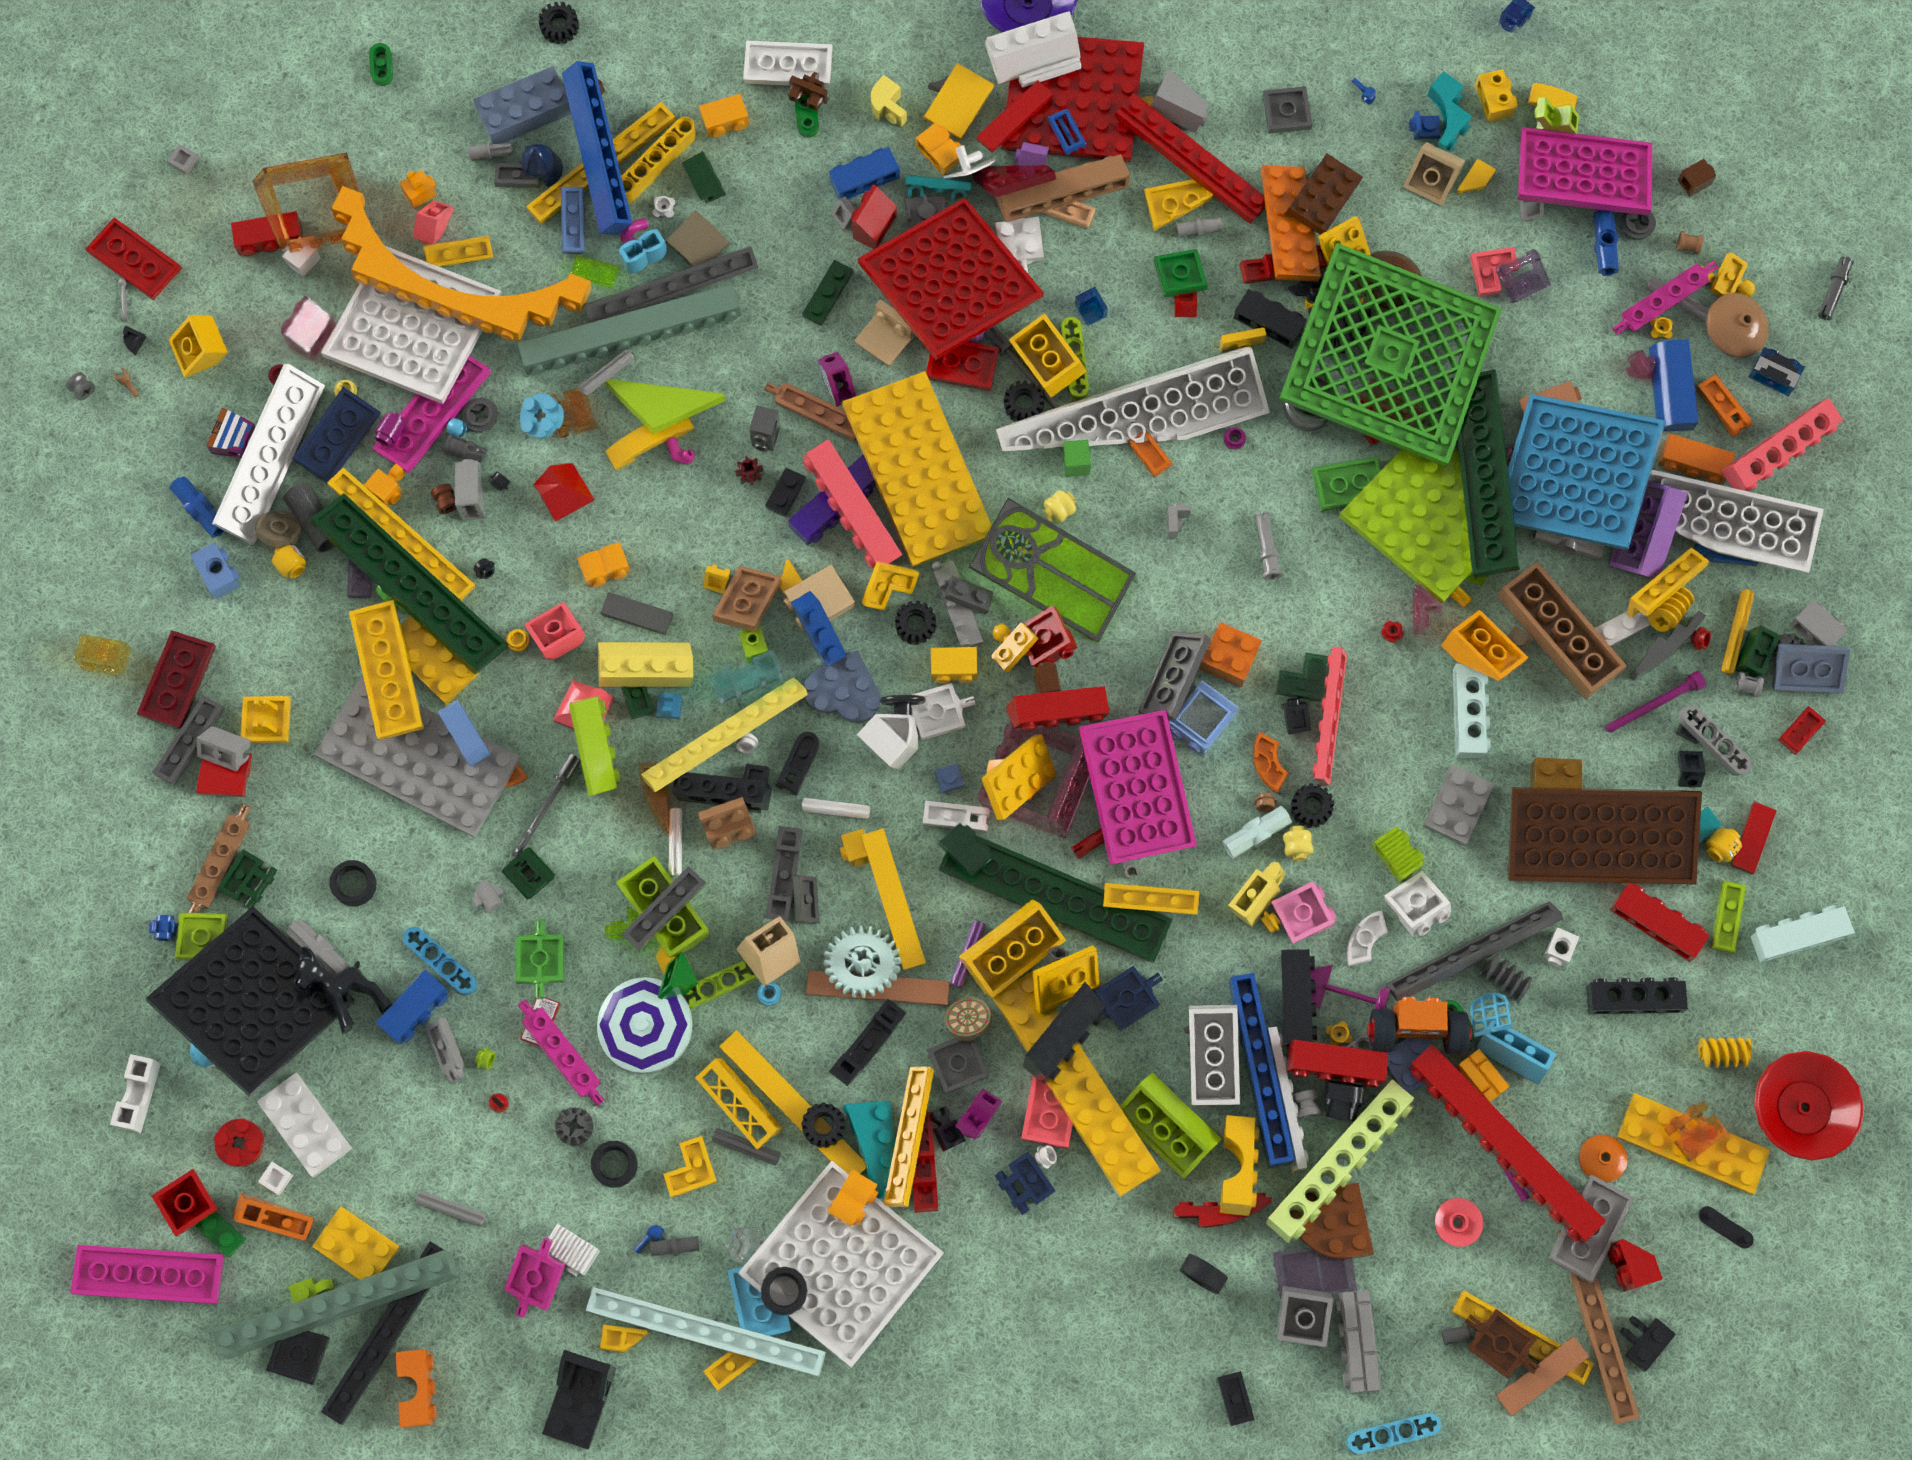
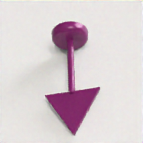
[1310,965,1391,1009]

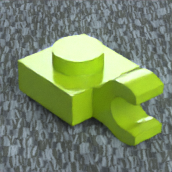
[288,1278,335,1303]

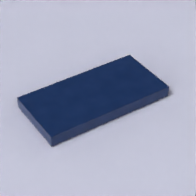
[291,387,381,484]

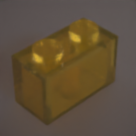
[74,634,131,676]

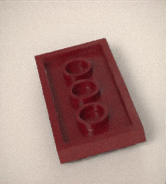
[136,630,216,729]

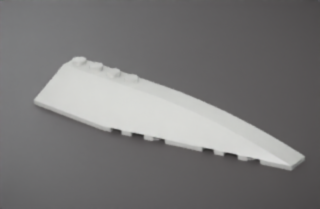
[996,346,1270,451]
[1649,470,1824,574]

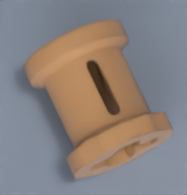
[1676,231,1704,255]

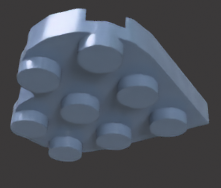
[804,650,880,723]

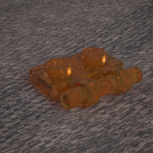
[550,387,597,438]
[1664,1101,1729,1162]

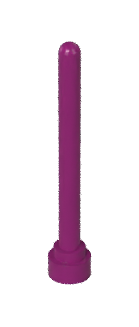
[1606,671,1706,733]

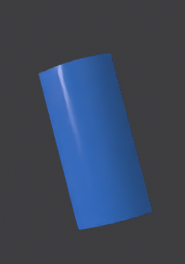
[1649,339,1698,431]

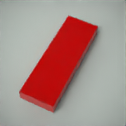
[1731,802,1777,875]

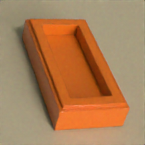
[1128,429,1172,477]

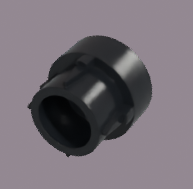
[1323,1081,1366,1121]

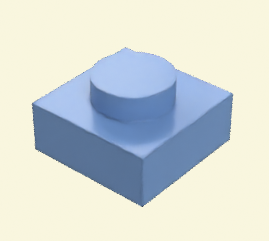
[935,763,964,794]

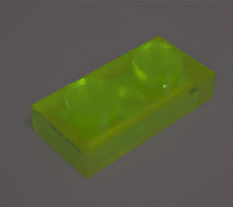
[570,255,619,289]

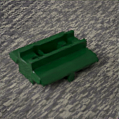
[501,847,555,900]

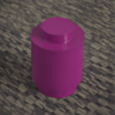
[374,412,406,447]

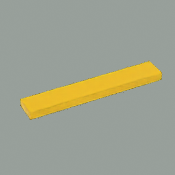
[861,828,926,970]
[884,1066,934,1207]
[1452,1290,1595,1385]

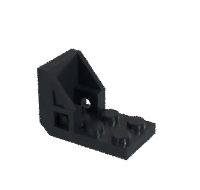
[542,1350,616,1450]

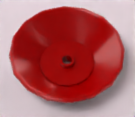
[1754,1051,1864,1161]

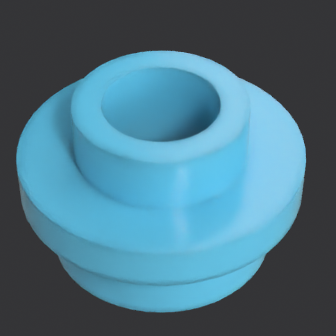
[757,982,781,1006]

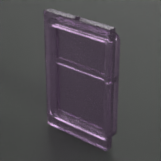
[1272,1248,1358,1301]

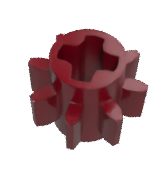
[735,456,763,486]

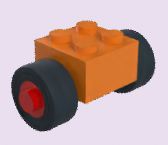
[1367,997,1472,1055]

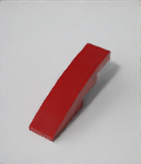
[1239,245,1327,284]
[913,1111,939,1213]

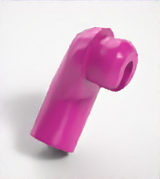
[620,218,648,244]
[665,438,695,464]

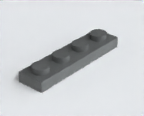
[152,695,225,786]
[622,866,706,951]

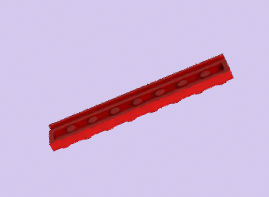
[1114,93,1266,224]

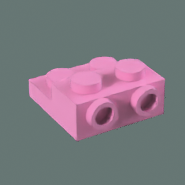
[1271,881,1336,945]

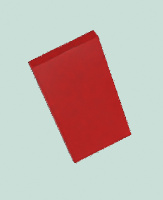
[85,217,182,300]

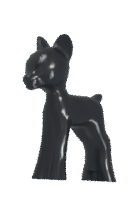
[297,946,393,1034]

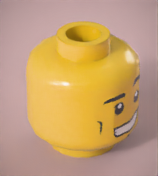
[1706,828,1742,863]

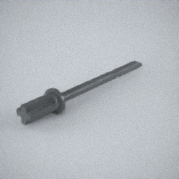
[985,326,1060,409]
[512,754,581,857]

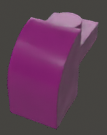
[955,1088,1003,1140]

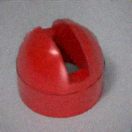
[489,1093,509,1113]

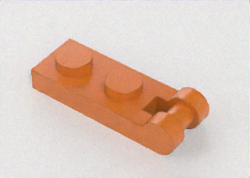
[1696,374,1752,437]

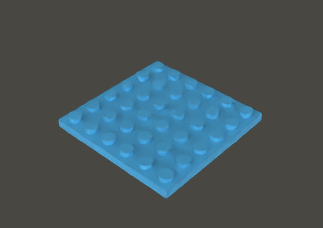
[1508,394,1665,550]

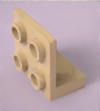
[855,299,915,367]

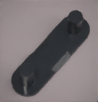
[1699,1206,1754,1249]

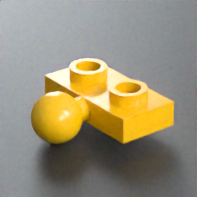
[1709,252,1755,297]
[991,622,1039,672]

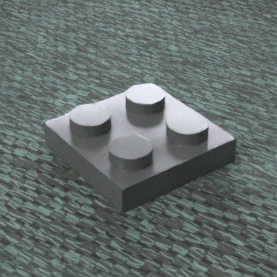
[1262,86,1312,134]
[927,1038,989,1094]

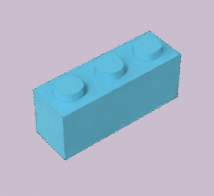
[1475,1020,1557,1085]

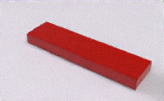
[976,80,1053,153]

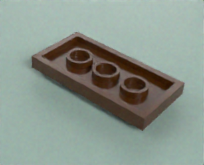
[1286,153,1363,235]

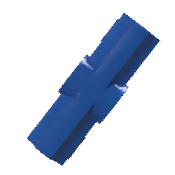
[1593,210,1619,276]
[169,476,224,538]

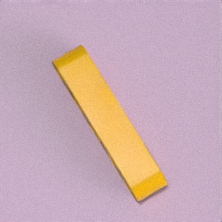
[621,117,696,203]

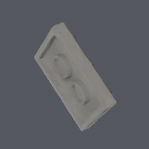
[1423,764,1494,846]

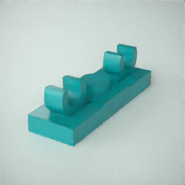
[905,175,972,201]

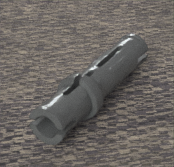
[1818,256,1854,321]

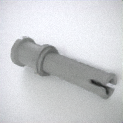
[1254,511,1283,580]

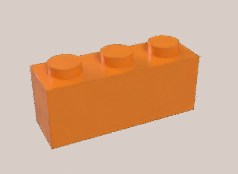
[1658,433,1735,485]

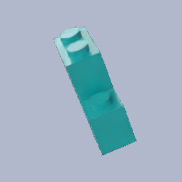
[1427,71,1472,152]

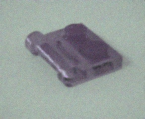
[1496,249,1551,303]

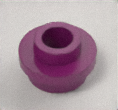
[1223,427,1246,450]

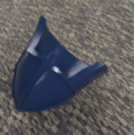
[520,143,563,188]

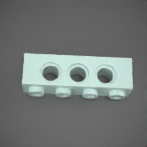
[1453,664,1491,759]

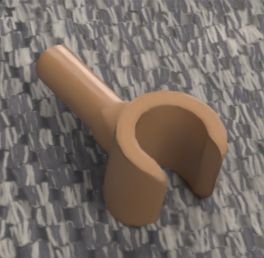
[113,367,139,398]

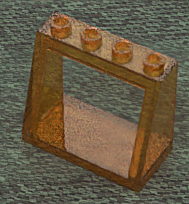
[252,152,367,253]

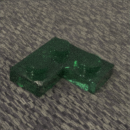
[1276,652,1328,702]

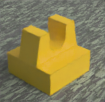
[703,564,730,594]

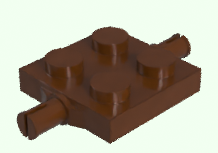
[1465,1309,1539,1379]

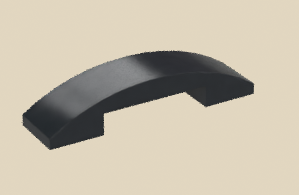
[829,999,906,1087]

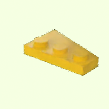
[1144,179,1213,231]

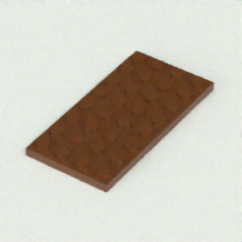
[1507,787,1702,884]

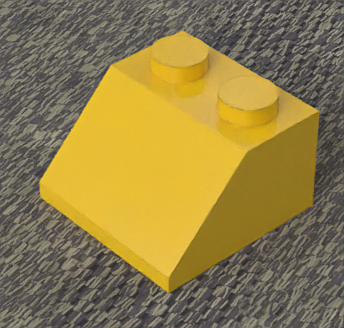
[168,315,228,377]

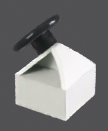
[857,695,926,770]

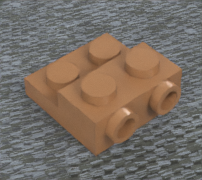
[698,797,757,850]

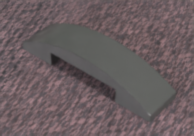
[765,826,802,921]

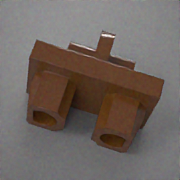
[788,72,829,111]

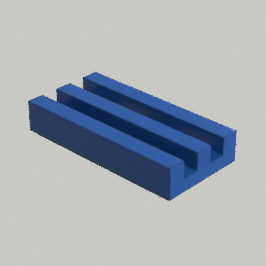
[1048,109,1086,156]

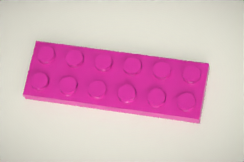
[372,356,491,474]
[70,1245,224,1305]

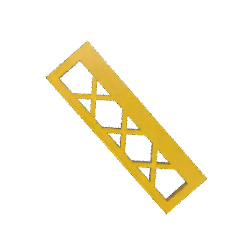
[1627,548,1709,618]
[1103,883,1199,915]
[695,1058,784,1150]

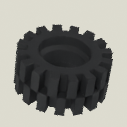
[538,1,579,44]
[1004,380,1044,422]
[895,601,936,645]
[1290,783,1334,828]
[802,1102,845,1148]

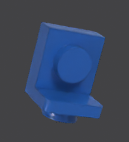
[1409,111,1441,139]

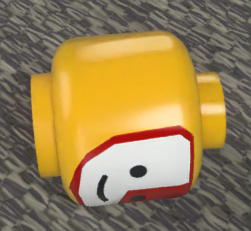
[272,545,306,578]

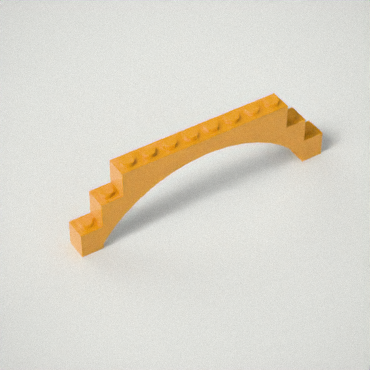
[332,186,591,342]

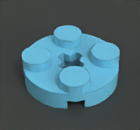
[520,393,564,439]

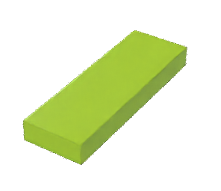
[1710,880,1746,954]

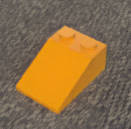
[1441,610,1529,681]

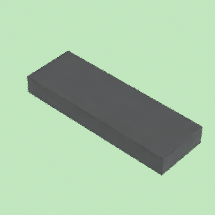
[601,592,673,635]

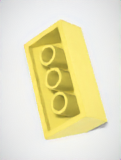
[598,642,693,687]

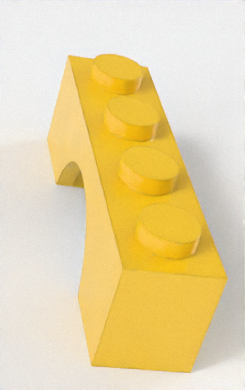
[1220,1115,1259,1216]

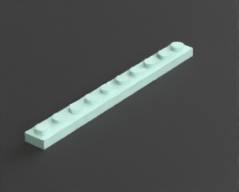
[586,1287,826,1376]

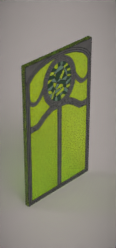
[969,498,1136,643]

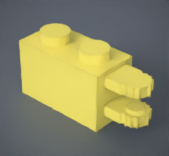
[1228,861,1285,927]

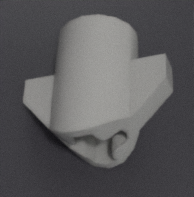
[472,881,504,913]

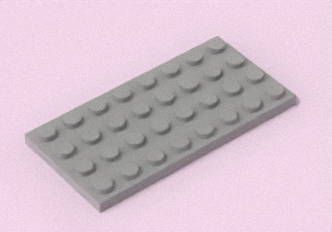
[314,676,521,838]

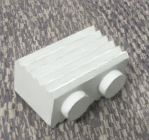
[548,1223,600,1277]

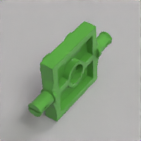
[515,919,565,999]

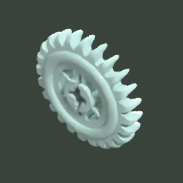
[823,925,901,998]

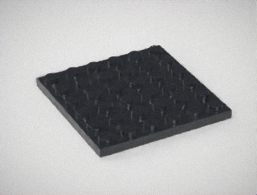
[146,906,355,1097]

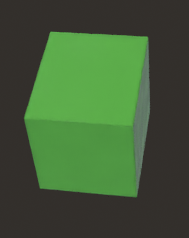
[1062,439,1091,477]

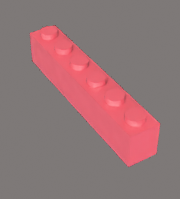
[802,439,902,569]

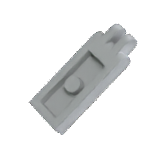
[425,1017,465,1084]

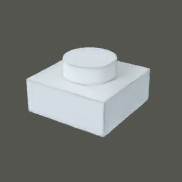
[258,1162,294,1196]

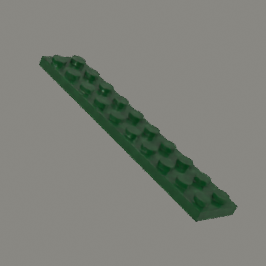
[1451,369,1520,578]
[310,493,508,675]
[939,827,1173,963]

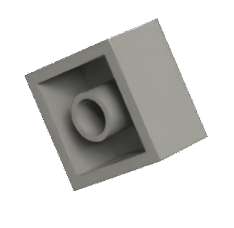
[1276,1286,1333,1347]

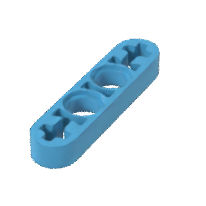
[403,927,477,995]

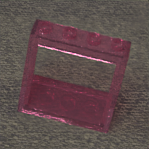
[978,721,1090,838]

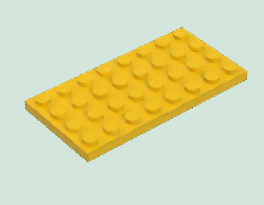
[842,371,992,567]

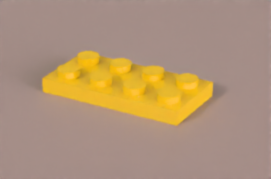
[401,616,479,705]
[981,734,1057,820]

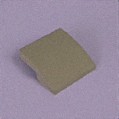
[666,210,729,266]

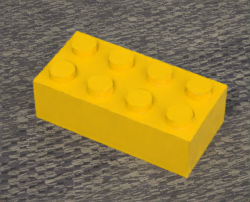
[958,900,1066,998]

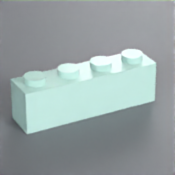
[1750,905,1855,963]

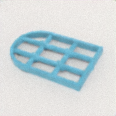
[1470,993,1512,1037]

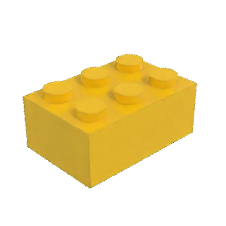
[1008,313,1087,398]

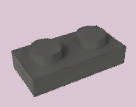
[494,163,539,188]
[944,576,993,615]
[793,875,820,925]

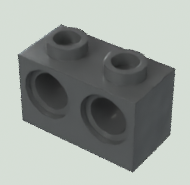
[749,405,781,452]

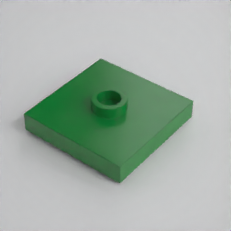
[1154,249,1208,298]

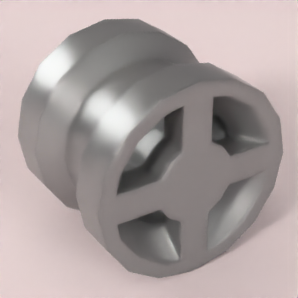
[66,372,95,401]

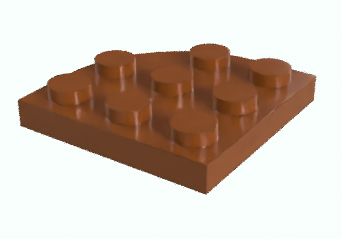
[1287,1183,1374,1260]

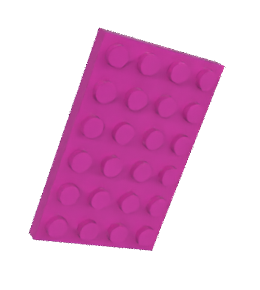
[1518,127,1652,216]
[1079,710,1197,865]

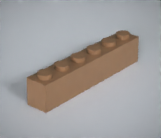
[997,154,1130,222]

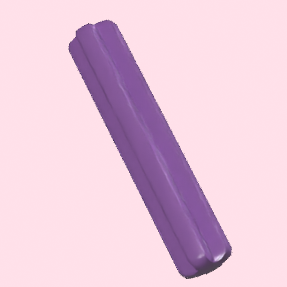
[951,921,986,988]

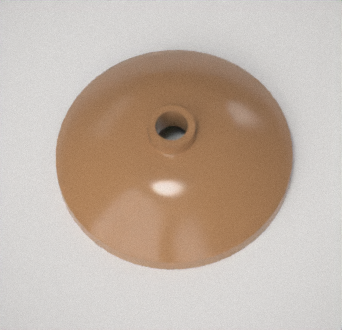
[1706,293,1769,358]

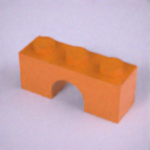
[396,1349,437,1428]

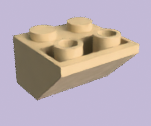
[736,916,800,987]

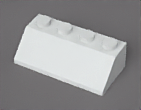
[985,11,1081,85]

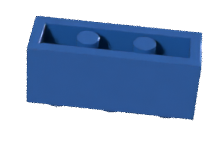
[829,147,900,199]
[790,591,846,666]
[376,970,449,1045]

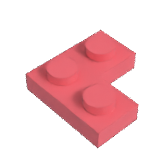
[1470,247,1519,297]

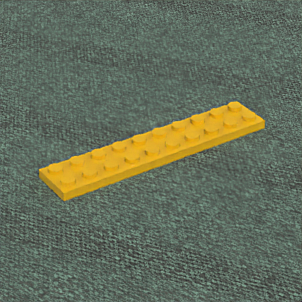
[992,972,1161,1197]

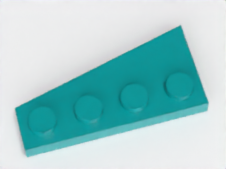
[843,1101,896,1199]

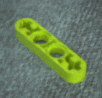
[1061,317,1089,400]
[686,960,758,1010]

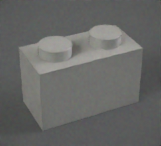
[1789,600,1848,646]

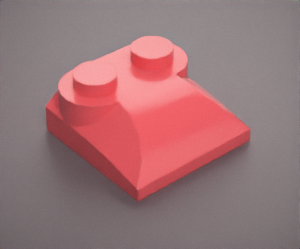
[524,602,585,660]
[553,680,615,730]

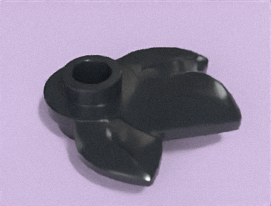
[1288,277,1323,302]

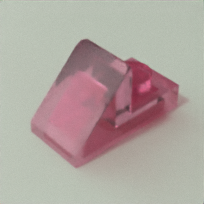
[1412,584,1443,635]

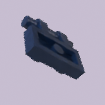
[995,1152,1056,1215]

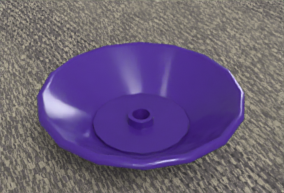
[980,0,1078,32]

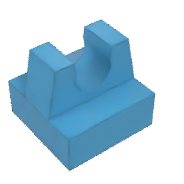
[656,693,682,719]

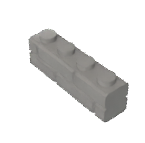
[1334,1290,1381,1394]

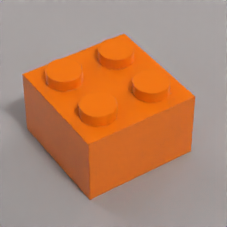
[1200,622,1262,688]

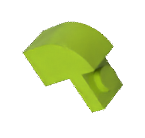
[1534,97,1579,134]

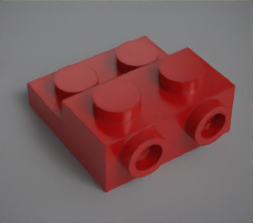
[1024,605,1078,668]

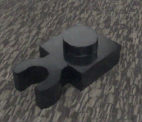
[929,1105,966,1152]

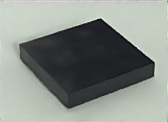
[266,1331,330,1385]

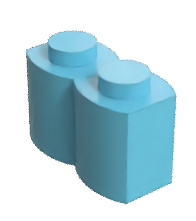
[619,229,667,274]

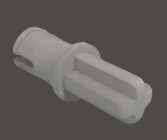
[468,142,513,160]

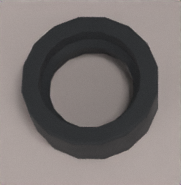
[329,860,377,907]
[591,1140,638,1188]
[1179,1253,1228,1295]
[761,1266,808,1316]

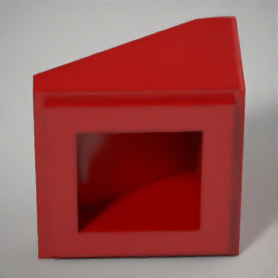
[1174,292,1198,318]

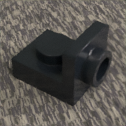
[1281,698,1311,734]
[1677,750,1706,788]

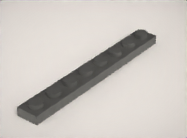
[584,246,758,323]
[1386,901,1563,1002]

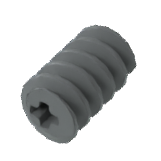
[1478,954,1532,1004]

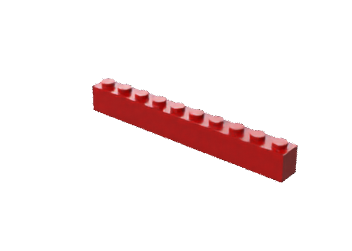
[1409,1044,1606,1244]

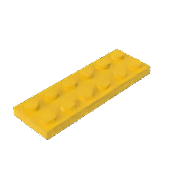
[349,600,424,741]
[1617,1093,1770,1195]

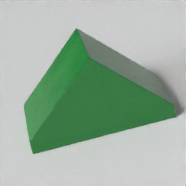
[658,952,698,1000]

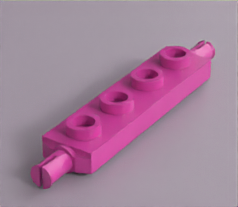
[1612,261,1718,335]
[517,999,604,1106]

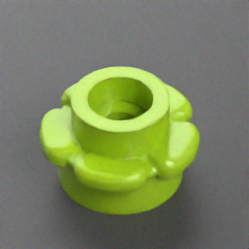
[475,1047,496,1070]

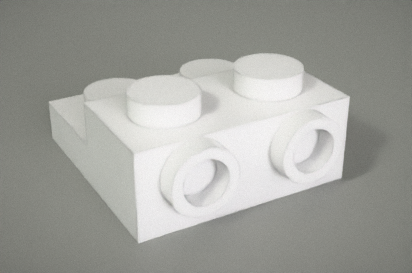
[1384,871,1451,937]

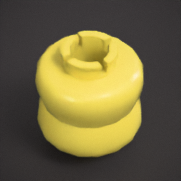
[1043,490,1077,523]
[1283,826,1314,861]

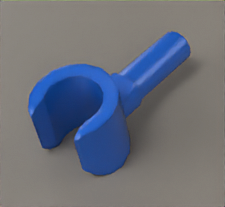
[1352,78,1376,104]
[634,1225,664,1254]

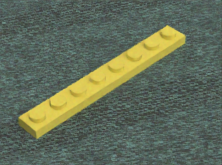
[641,677,808,792]

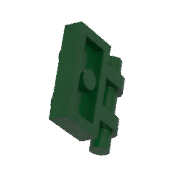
[217,849,278,909]

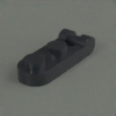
[775,732,819,796]

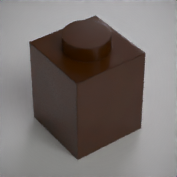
[1678,159,1716,197]

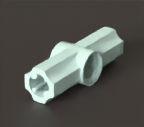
[1222,806,1292,859]

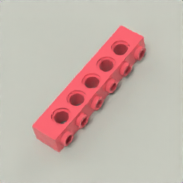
[1721,398,1843,492]

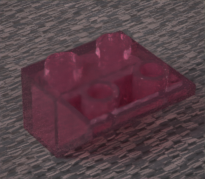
[281,296,336,361]

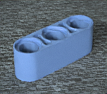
[438,700,491,767]

